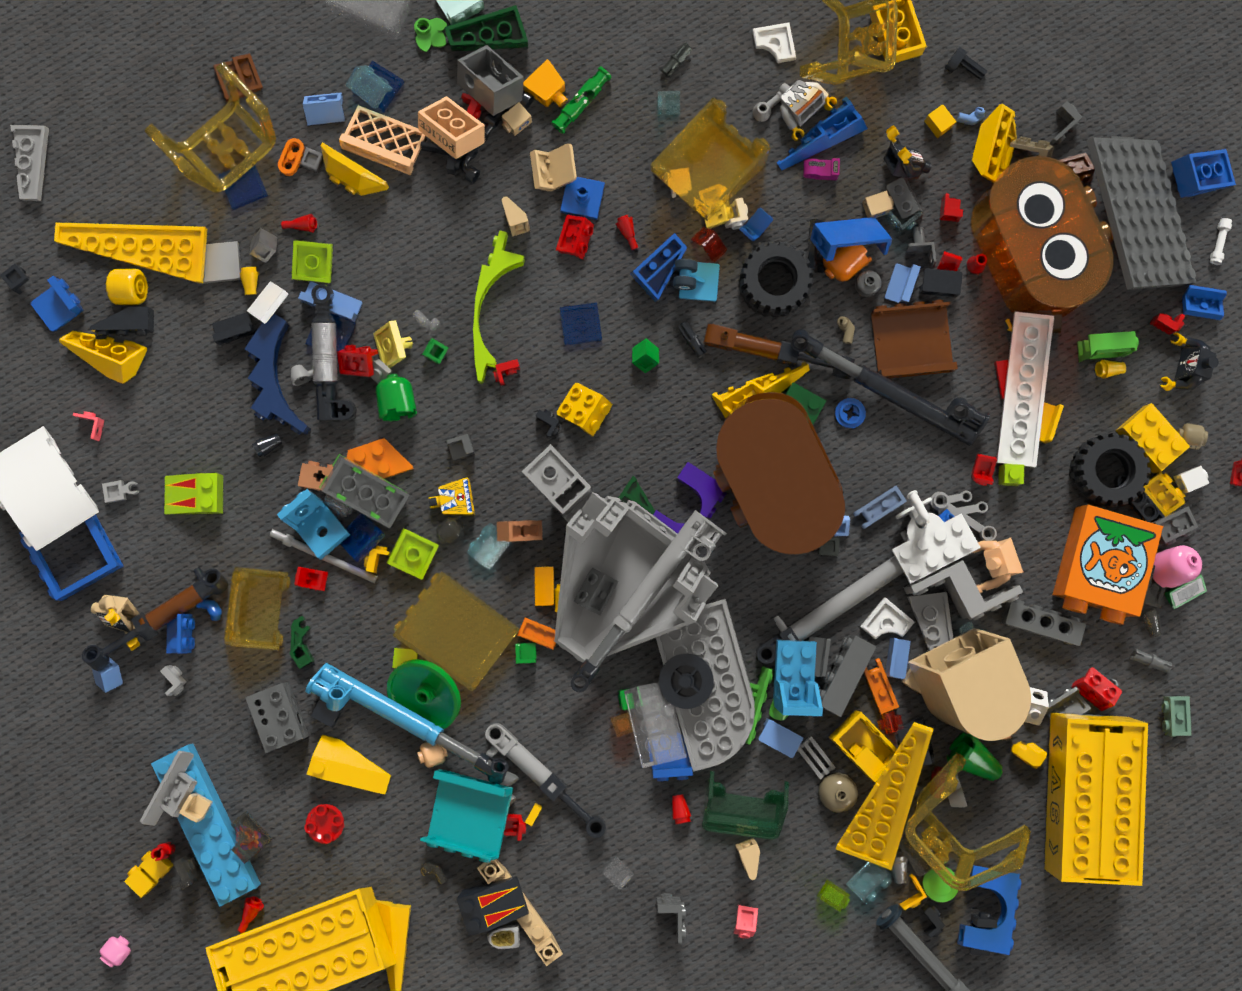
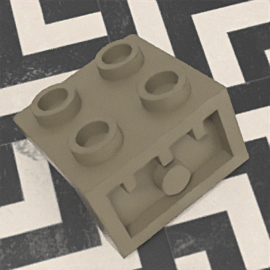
[1010,137,1054,173]

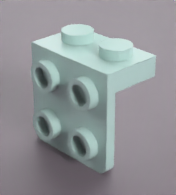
[436,0,485,25]

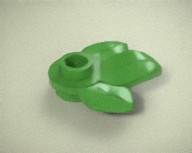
[414,18,447,52]

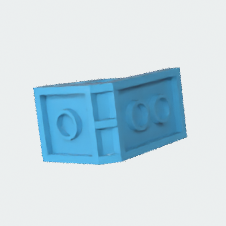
[773,640,823,716]

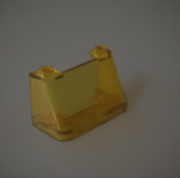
[224,567,290,650]

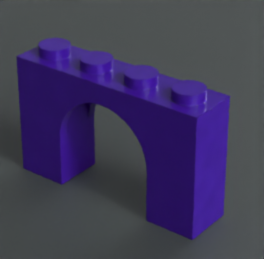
[653,462,727,534]

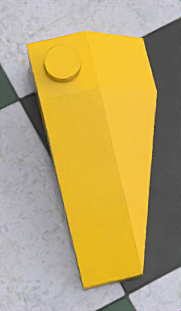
[59,331,147,384]
[306,735,391,795]

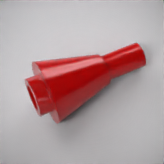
[281,214,317,233]
[615,215,639,250]
[238,896,264,933]

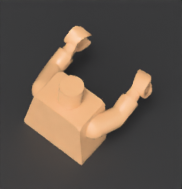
[973,538,1023,593]

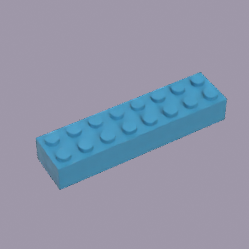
[151,744,261,907]

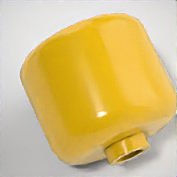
[106,269,148,305]

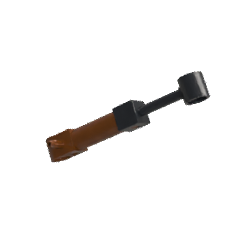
[703,324,855,379]

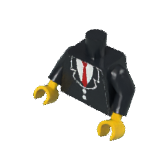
[883,125,931,180]
[1160,333,1219,391]

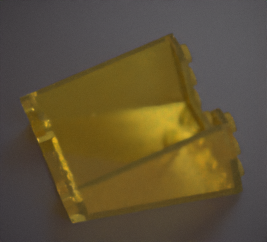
[651,97,771,221]
[393,571,520,692]

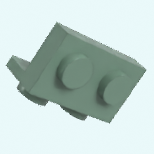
[1161,696,1191,737]

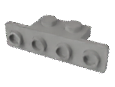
[140,751,197,826]

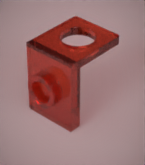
[691,227,727,262]

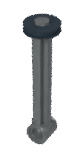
[876,904,970,991]

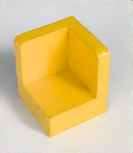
[924,105,956,138]

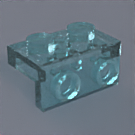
[346,65,393,109]
[467,523,511,570]

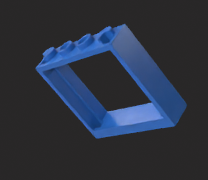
[19,514,124,601]

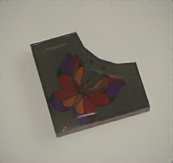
[231,811,273,864]

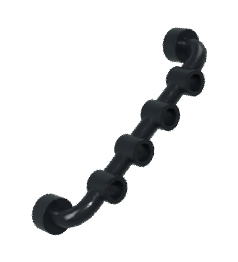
[461,92,534,184]

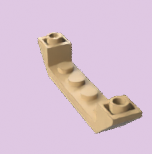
[477,859,563,966]

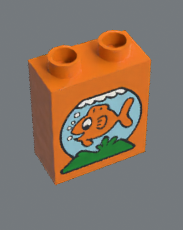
[1053,505,1163,625]

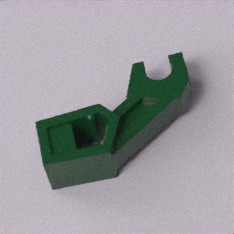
[289,616,314,669]

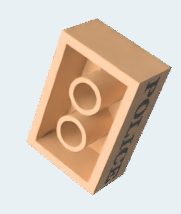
[418,96,485,159]

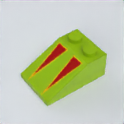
[164,473,223,514]

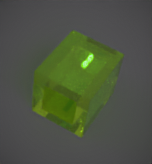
[817,879,850,912]

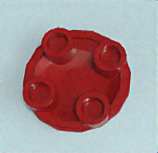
[305,804,344,844]

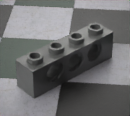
[1000,600,1086,646]

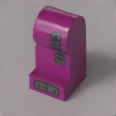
[803,158,840,181]

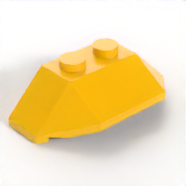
[972,104,1017,183]
[320,142,389,196]

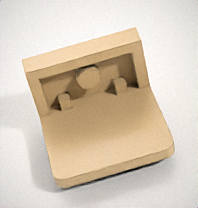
[530,144,577,191]

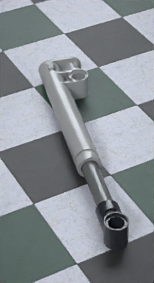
[571,510,727,692]

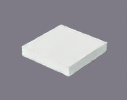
[247,281,288,324]

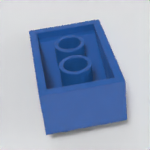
[1171,149,1236,198]

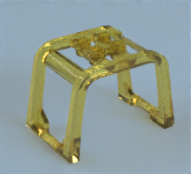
[800,0,898,85]
[145,62,276,193]
[905,754,1031,891]

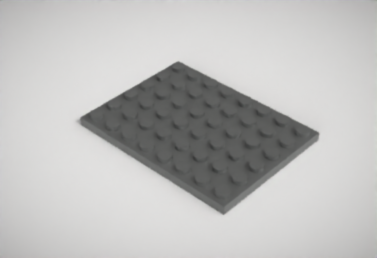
[1087,137,1196,290]

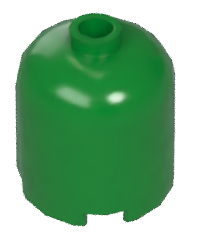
[376,374,417,421]

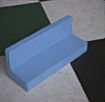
[298,281,362,323]

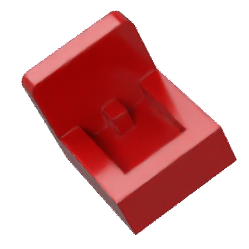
[461,93,481,120]
[936,251,962,271]
[971,454,997,486]
[294,567,328,591]
[504,814,526,841]

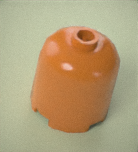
[823,245,872,282]

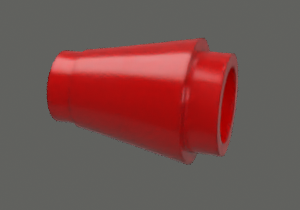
[967,254,987,274]
[672,794,691,824]

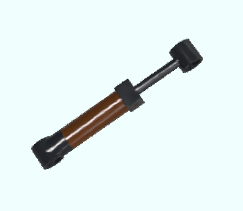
[82,567,228,671]

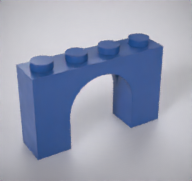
[957,864,1021,955]

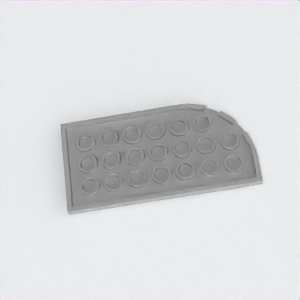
[656,599,755,772]

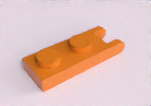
[863,658,899,714]

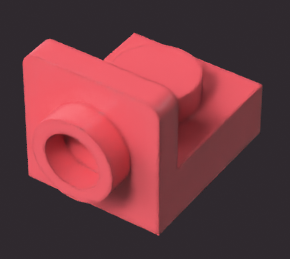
[734,905,758,939]

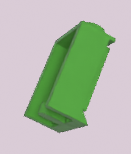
[1077,331,1139,363]

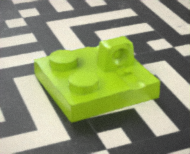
[292,240,333,283]
[387,528,439,580]

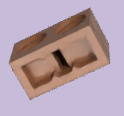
[497,520,542,542]

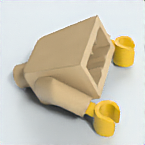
[91,595,140,651]

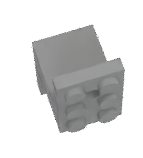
[522,444,593,522]
[903,560,1023,620]

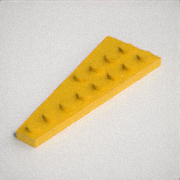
[54,223,207,284]
[836,722,934,870]

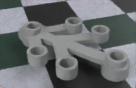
[930,491,997,541]

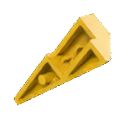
[711,362,810,418]
[376,900,411,991]

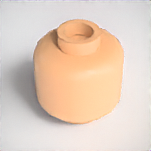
[417,742,448,768]

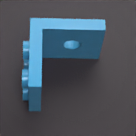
[277,489,350,560]

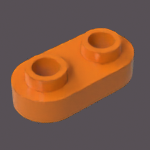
[278,138,305,176]

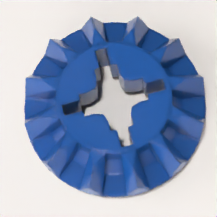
[835,398,866,428]

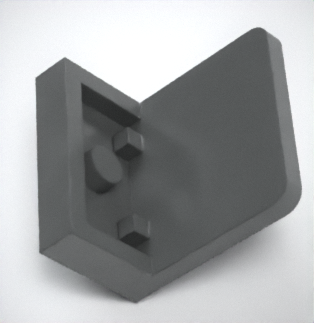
[656,893,686,945]

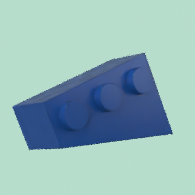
[630,233,687,302]

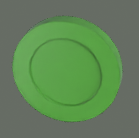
[923,866,959,903]

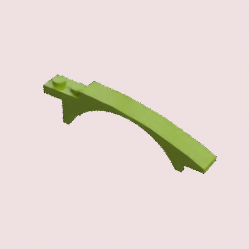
[473,230,525,384]

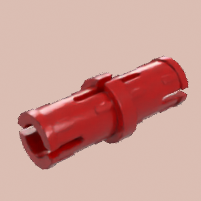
[151,842,175,861]

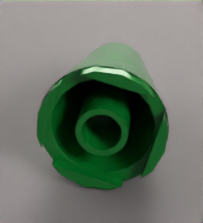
[946,733,1003,781]

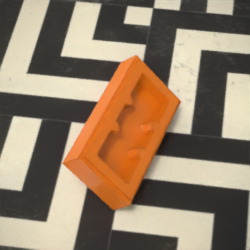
[517,618,556,650]

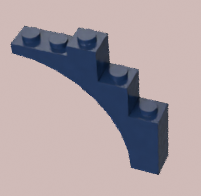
[245,314,311,435]

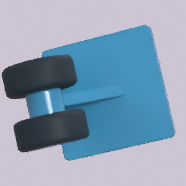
[673,259,720,302]

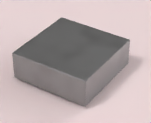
[299,147,323,173]

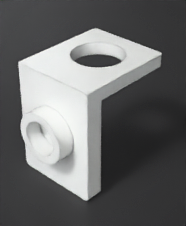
[1025,687,1049,725]

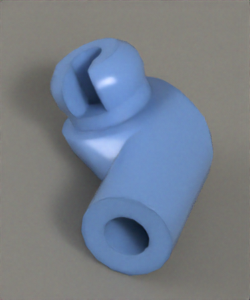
[957,107,985,125]

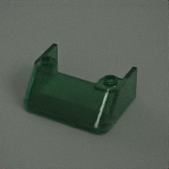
[702,771,789,840]

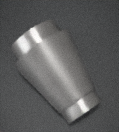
[891,852,908,884]

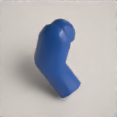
[196,599,222,621]

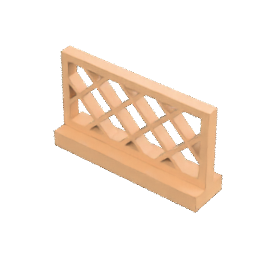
[339,105,427,175]

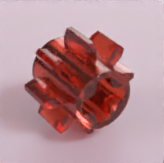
[877,711,903,734]

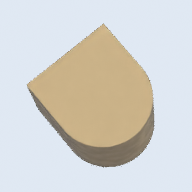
[908,628,1031,741]

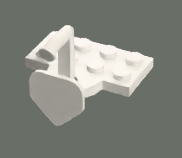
[892,490,981,584]

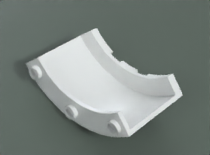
[0,426,99,551]

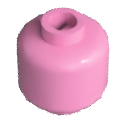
[100,936,131,967]

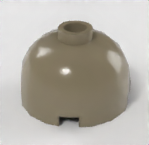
[818,773,858,813]

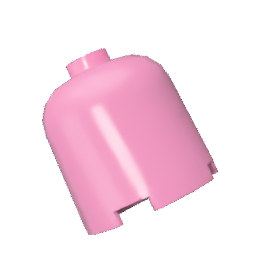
[1151,545,1202,588]

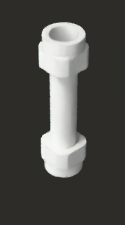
[1210,218,1232,265]

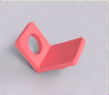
[73,411,104,441]

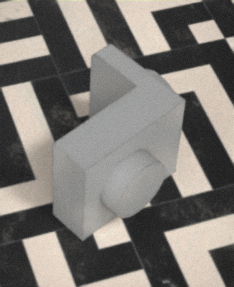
[160,665,186,696]

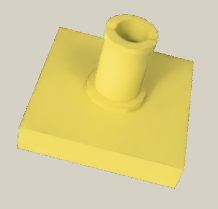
[373,320,413,368]

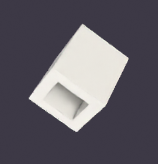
[1174,466,1209,493]

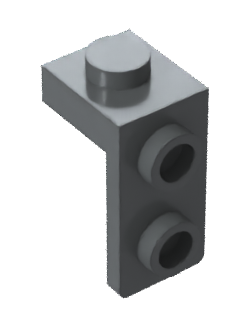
[1049,101,1082,146]

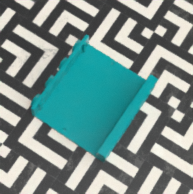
[420,769,513,863]

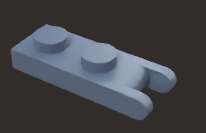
[853,485,907,529]

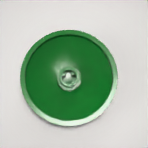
[387,659,461,729]

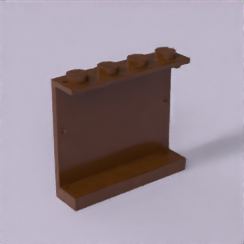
[871,300,958,379]

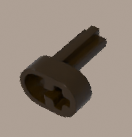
[1022,307,1062,333]

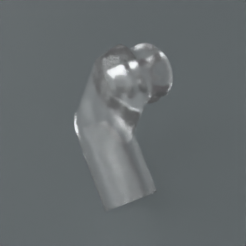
[413,310,441,331]

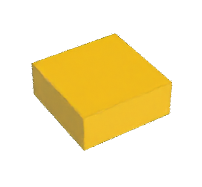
[525,803,542,826]

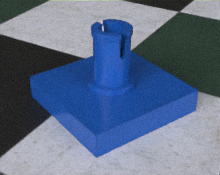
[560,177,605,220]

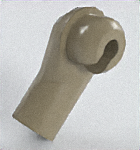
[837,316,855,344]

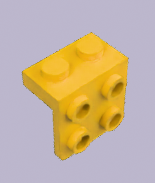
[557,383,613,436]

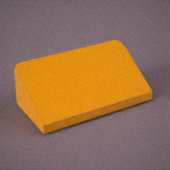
[535,567,554,606]

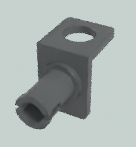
[906,227,937,269]

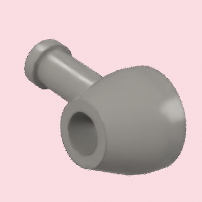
[752,92,783,122]
[291,365,314,386]
[948,770,967,808]

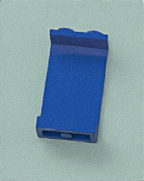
[810,217,892,261]

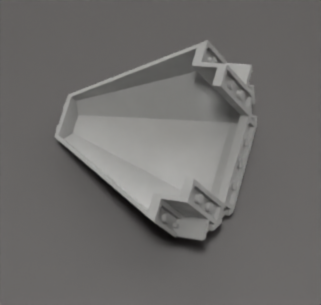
[554,493,718,663]

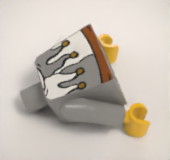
[779,80,837,141]

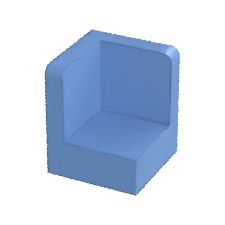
[92,657,123,693]

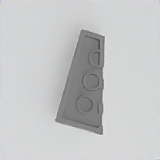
[10,125,49,201]
[907,592,954,651]

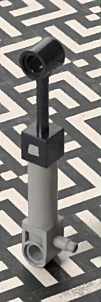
[485,723,606,838]

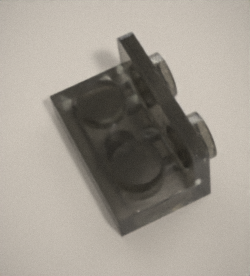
[899,831,941,878]

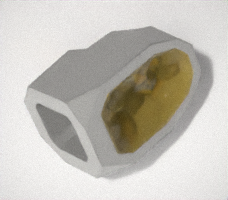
[487,925,520,949]

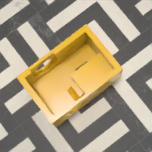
[829,710,897,782]

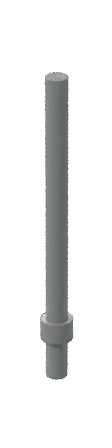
[269,529,378,583]

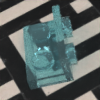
[846,862,893,904]

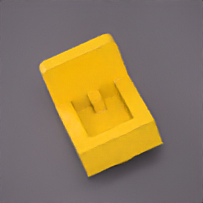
[364,546,391,573]

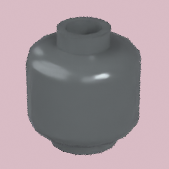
[855,270,881,297]

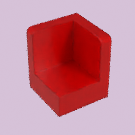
[940,193,963,222]

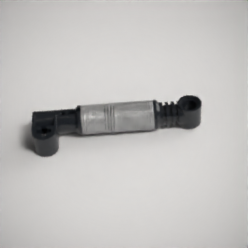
[311,284,357,420]

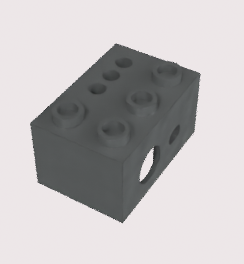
[457,45,524,116]
[245,682,309,753]

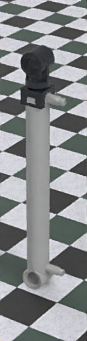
[755,530,909,664]

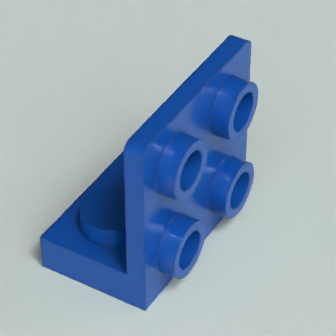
[166,614,195,654]

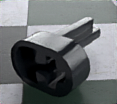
[944,47,987,80]

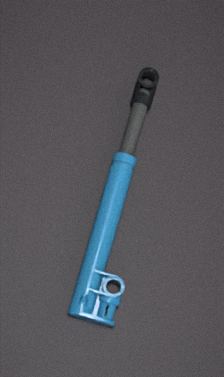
[305,663,509,784]

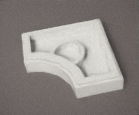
[752,23,796,63]
[860,597,915,639]

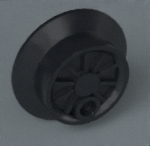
[659,653,714,709]

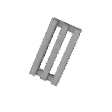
[798,736,836,780]

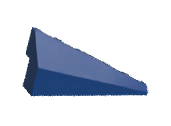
[777,97,868,170]

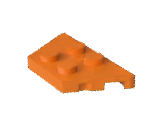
[347,438,414,479]

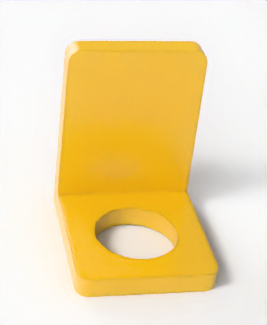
[899,874,927,910]

